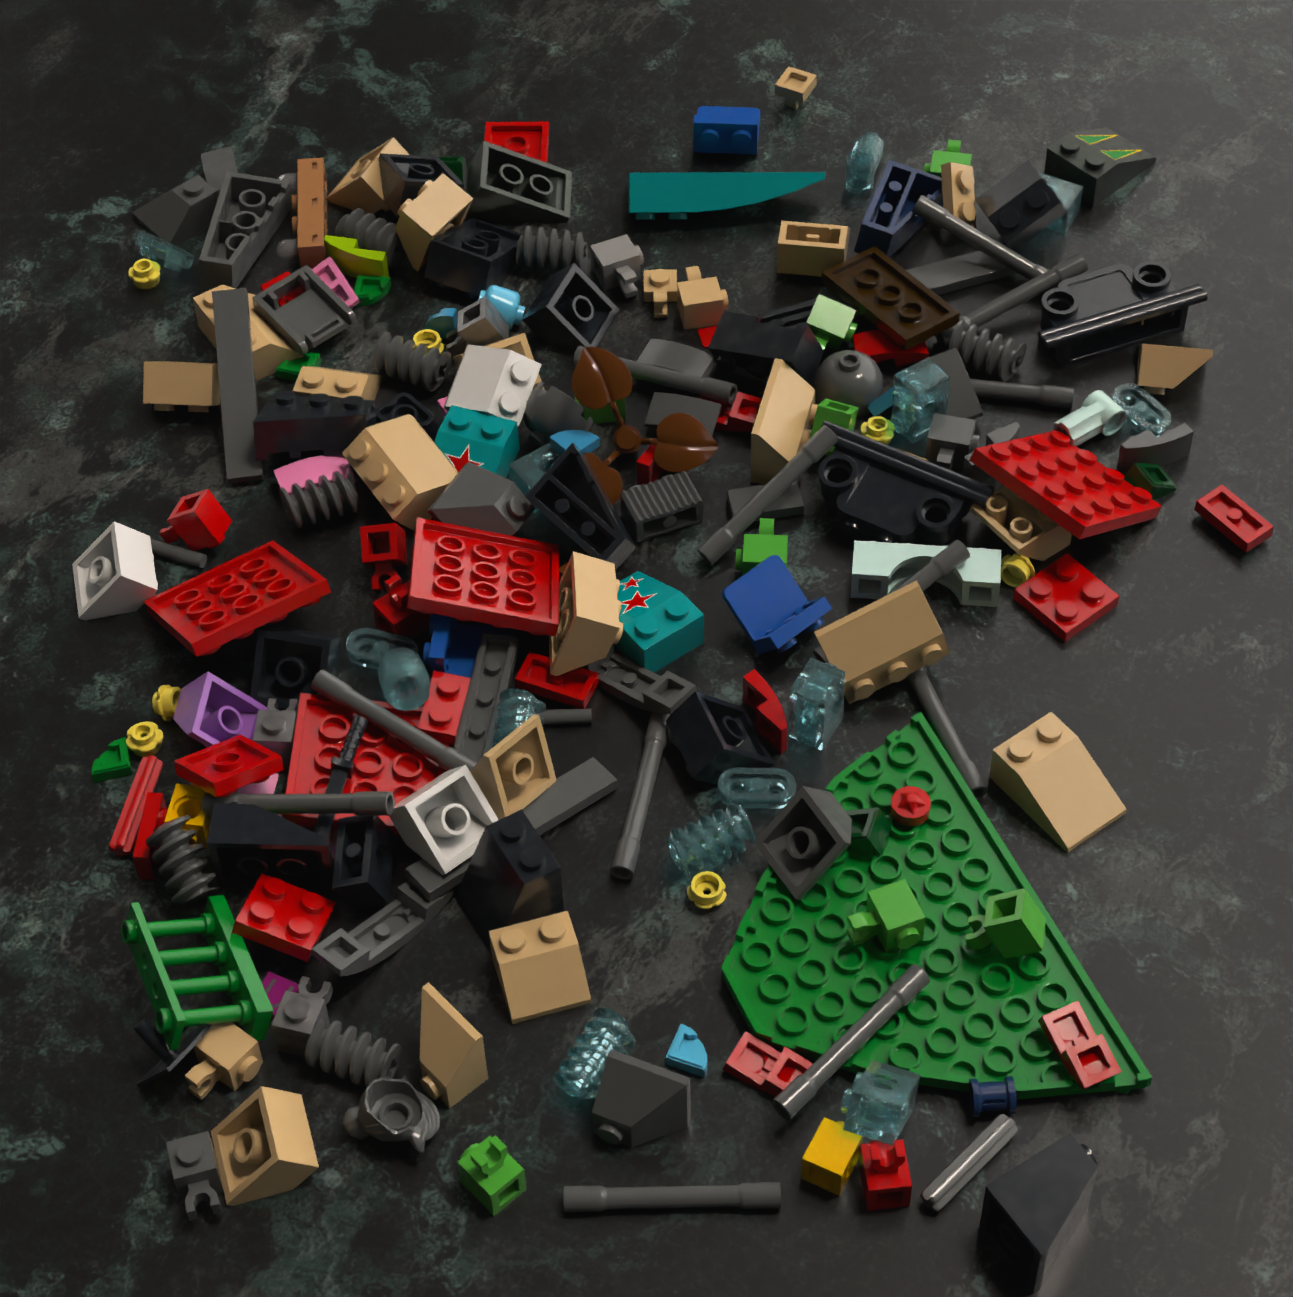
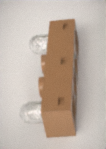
[276,158,327,269]

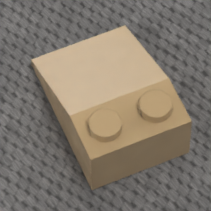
[989,712,1127,853]

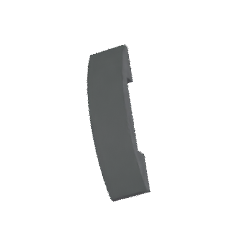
[581,644,697,714]
[311,880,454,976]

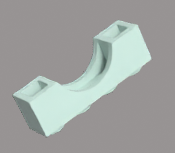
[851,540,1001,607]

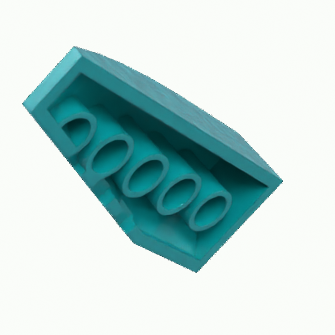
[627,172,826,220]

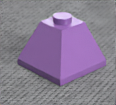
[173,671,268,747]

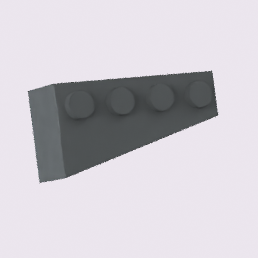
[199,171,291,290]

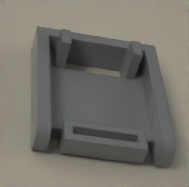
[252,265,357,356]

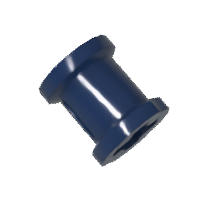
[968,1076,1017,1117]

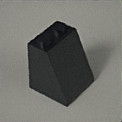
[457,809,564,949]
[979,1133,1098,1294]

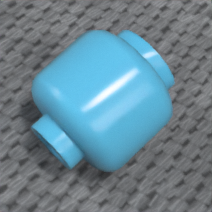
[478,285,525,332]

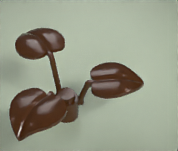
[572,347,718,505]

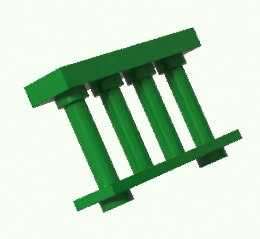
[121,895,274,1050]

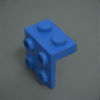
[693,106,760,155]
[722,555,832,654]
[423,613,516,678]

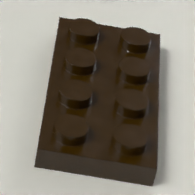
[822,246,960,350]

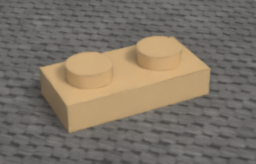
[941,162,976,228]

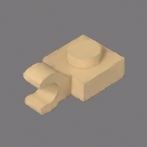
[643,269,677,318]

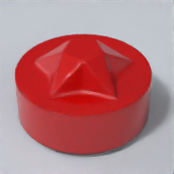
[891,786,931,826]

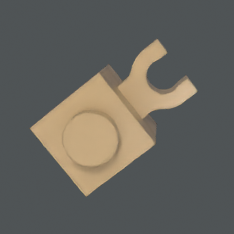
[677,266,729,330]
[185,1022,263,1100]

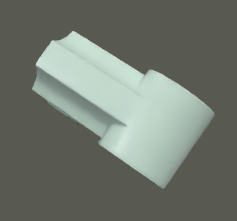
[1053,390,1127,446]

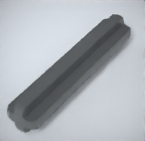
[920,1114,1018,1212]

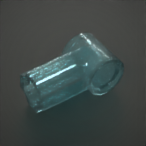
[845,131,885,194]

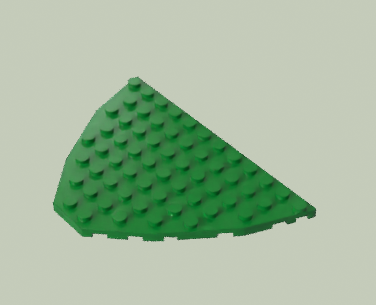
[721,712,1152,1099]

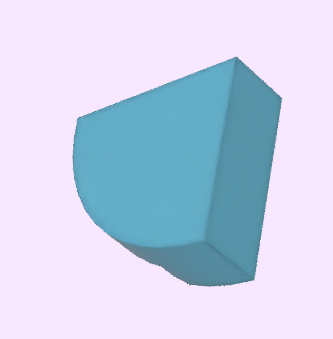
[665,1024,707,1078]

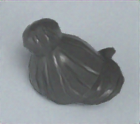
[343,1078,440,1153]

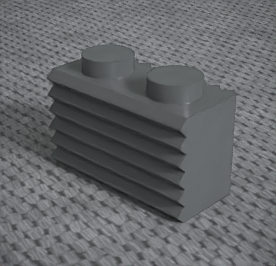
[620,471,703,542]

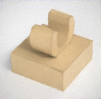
[775,66,817,110]

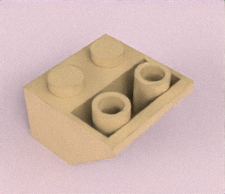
[777,221,850,277]
[970,486,1072,561]

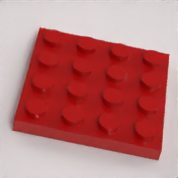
[969,430,1162,539]
[407,517,559,637]
[143,540,331,657]
[282,693,449,836]

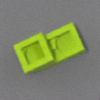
[324,235,389,279]

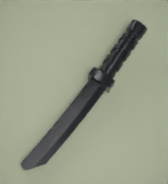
[314,716,368,840]

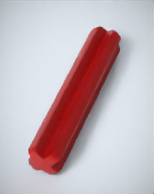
[109,755,163,857]

